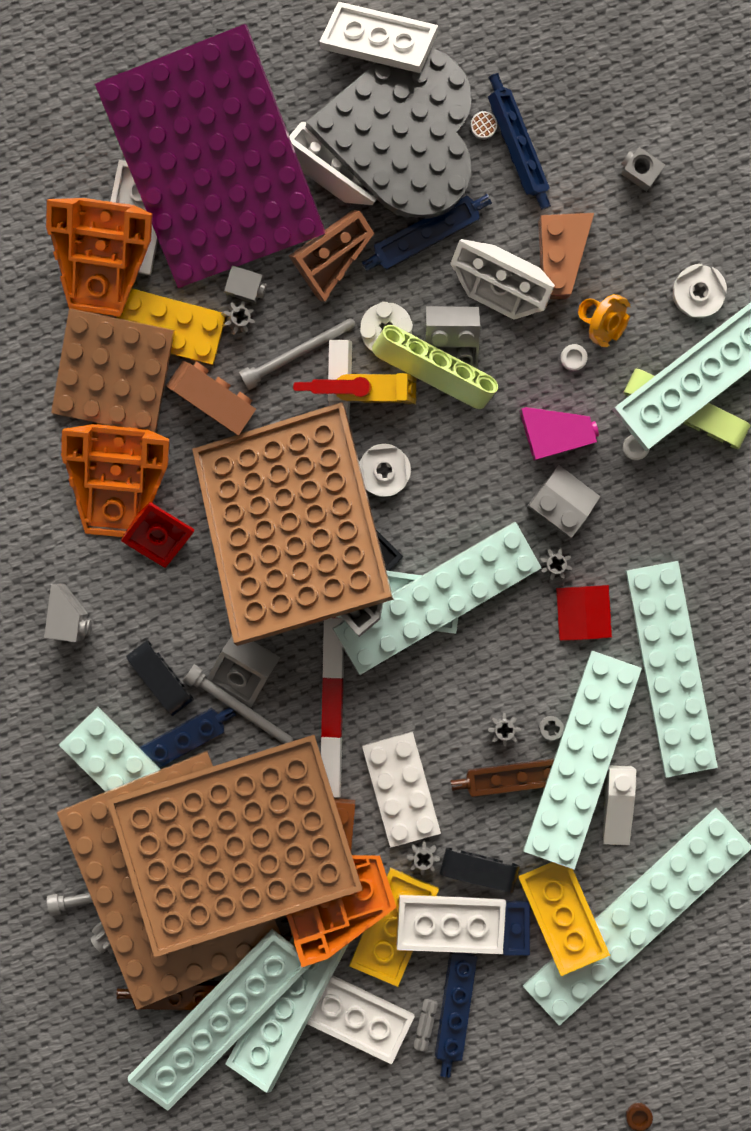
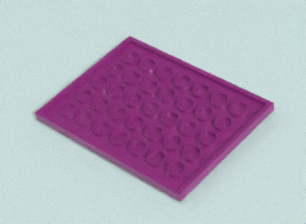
[95,24,326,288]

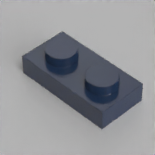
[503,901,530,955]

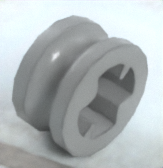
[539,716,564,740]

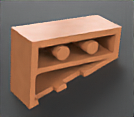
[289,210,374,302]
[538,213,594,299]
[165,361,256,436]

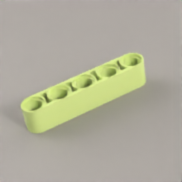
[372,325,498,409]
[623,368,751,449]

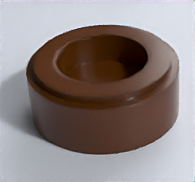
[626,1103,653,1131]

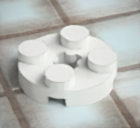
[673,264,727,318]
[360,302,413,352]
[359,444,411,497]

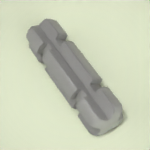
[414,998,438,1052]

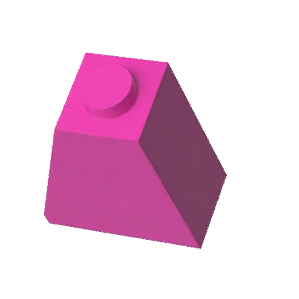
[519,407,599,461]

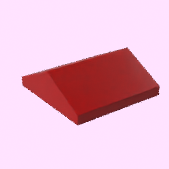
[121,502,195,568]
[556,585,612,640]

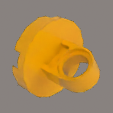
[578,294,631,347]

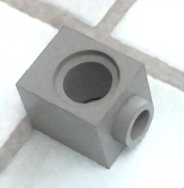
[621,147,665,192]
[224,266,267,304]

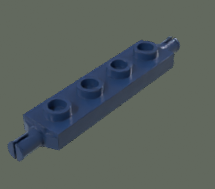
[488,73,551,210]
[361,194,492,272]
[139,707,237,768]
[435,952,477,1078]

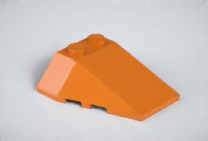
[46,198,152,317]
[61,424,170,537]
[287,855,397,967]

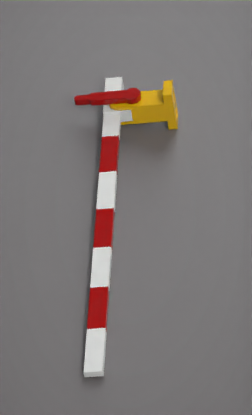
[293,340,417,797]

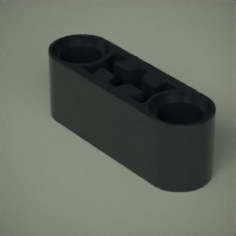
[126,640,194,716]
[440,847,520,893]

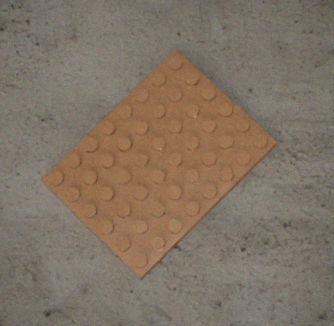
[192,402,394,646]
[107,735,362,958]
[57,751,281,1009]

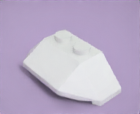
[289,122,377,205]
[451,239,555,320]

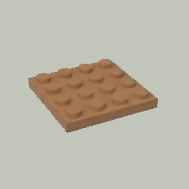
[51,309,175,433]

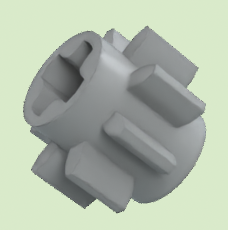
[221,301,255,335]
[539,548,572,580]
[487,712,521,746]
[407,840,440,875]
[90,922,114,954]

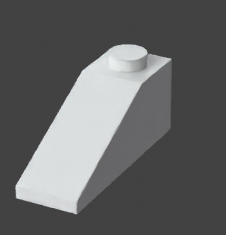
[603,765,636,845]

